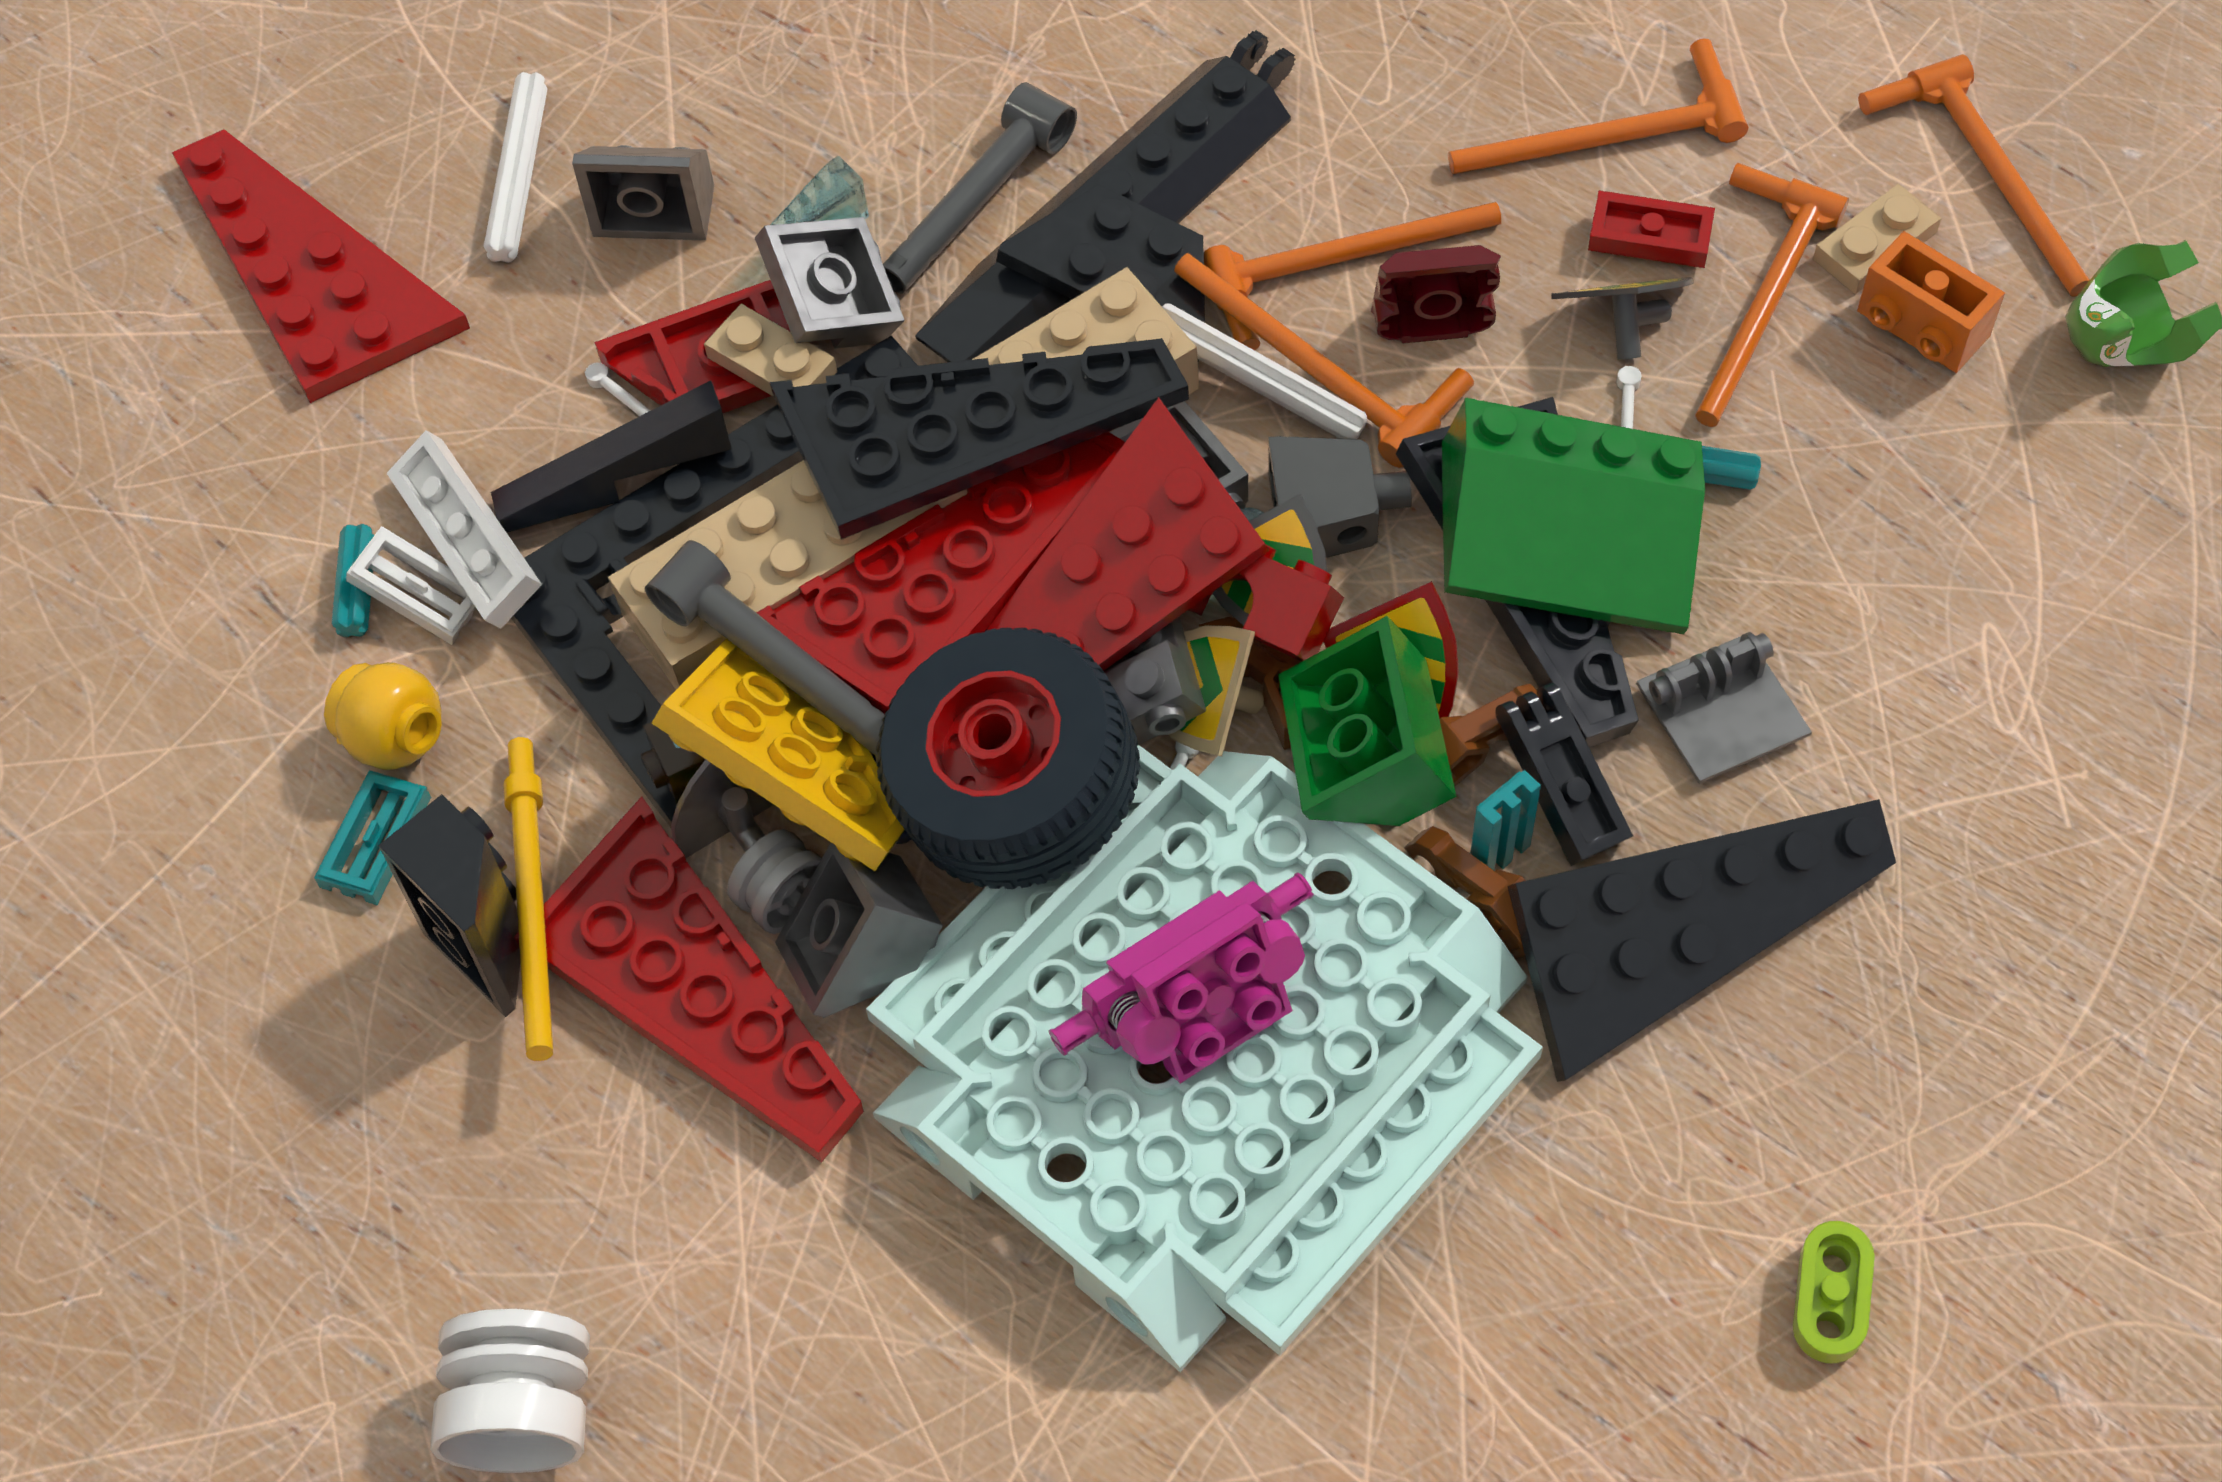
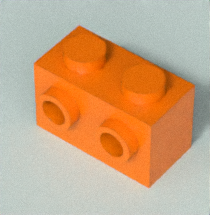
[1857,231,2005,374]

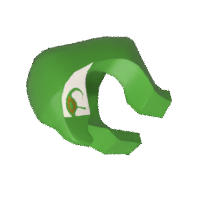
[2065,240,2222,367]

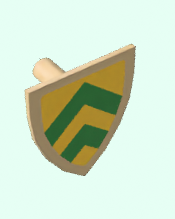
[1168,625,1264,757]

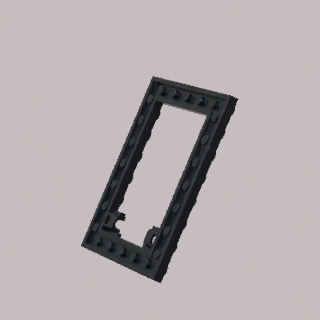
[511,336,987,828]

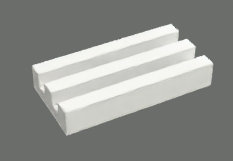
[346,526,476,645]

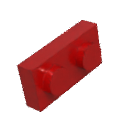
[1588,190,1715,268]

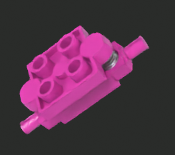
[1048,872,1314,1084]

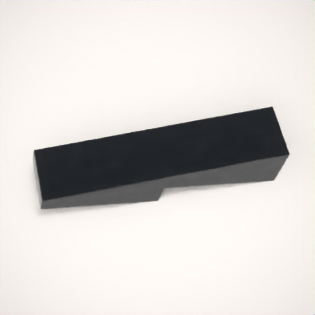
[491,380,732,533]

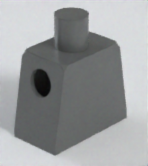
[1268,436,1412,558]

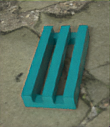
[314,770,431,905]
[1470,770,1541,871]

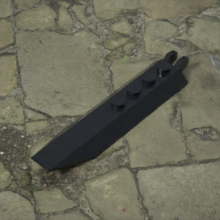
[915,30,1296,362]

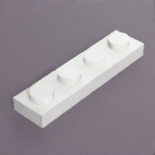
[387,430,542,629]

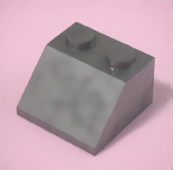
[572,145,714,240]
[775,843,943,1018]

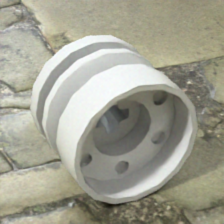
[430,1309,590,1473]

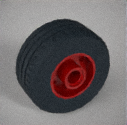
[876,628,1140,889]

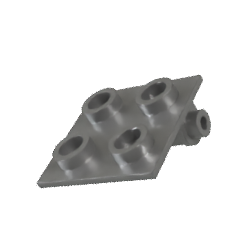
[1636,632,1812,784]

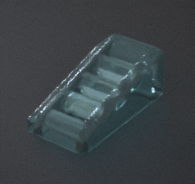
[770,156,869,225]

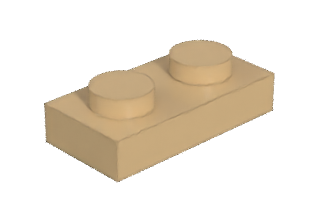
[1813,183,1941,295]
[704,304,837,396]

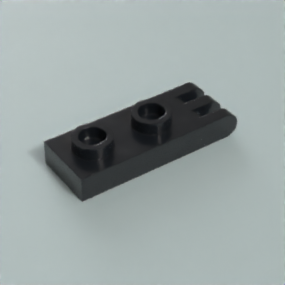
[1495,683,1633,866]

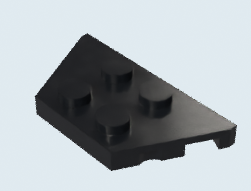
[996,184,1205,362]

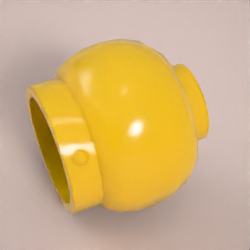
[324,662,442,770]

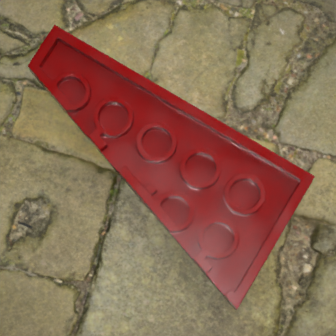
[172,129,470,403]
[986,397,1270,671]
[756,432,1125,714]
[514,796,864,1163]

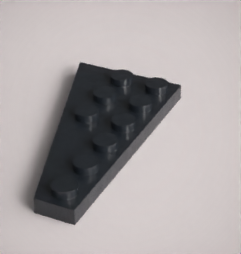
[770,338,1189,540]
[1395,397,1639,747]
[1507,799,1896,1082]

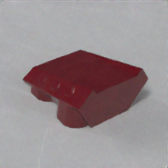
[1371,245,1501,344]

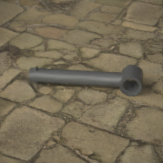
[883,82,1077,294]
[644,540,885,756]

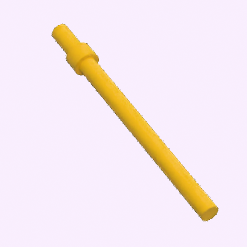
[503,737,553,1061]

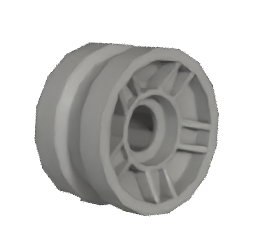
[727,829,822,934]

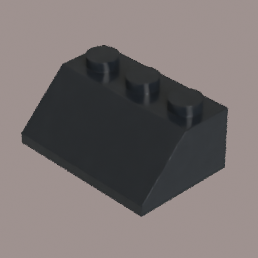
[378,794,520,1017]

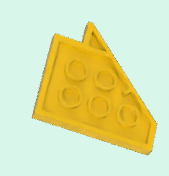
[652,638,905,871]

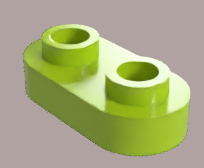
[1793,1221,1875,1364]

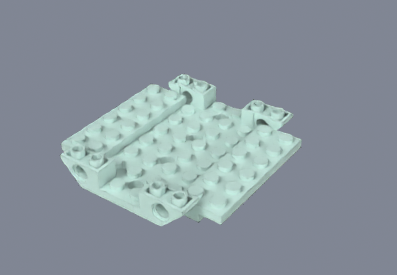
[866,745,1543,1373]

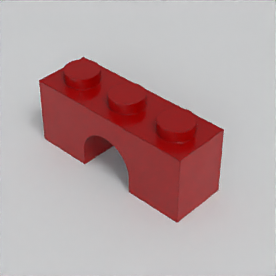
[1189,545,1344,662]

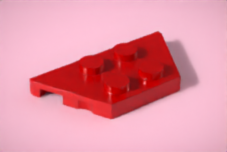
[594,280,790,413]

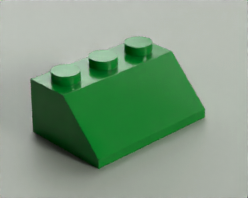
[1278,616,1457,826]

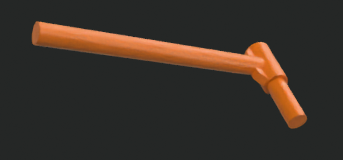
[1448,38,1749,174]
[1858,54,2090,297]
[1695,163,1849,427]
[1204,202,1501,351]
[1174,253,1474,468]

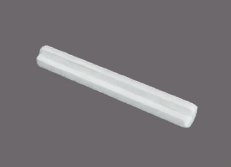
[484,72,547,263]
[1162,303,1367,440]

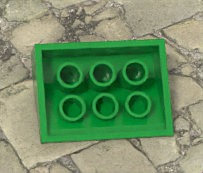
[1442,398,1705,635]

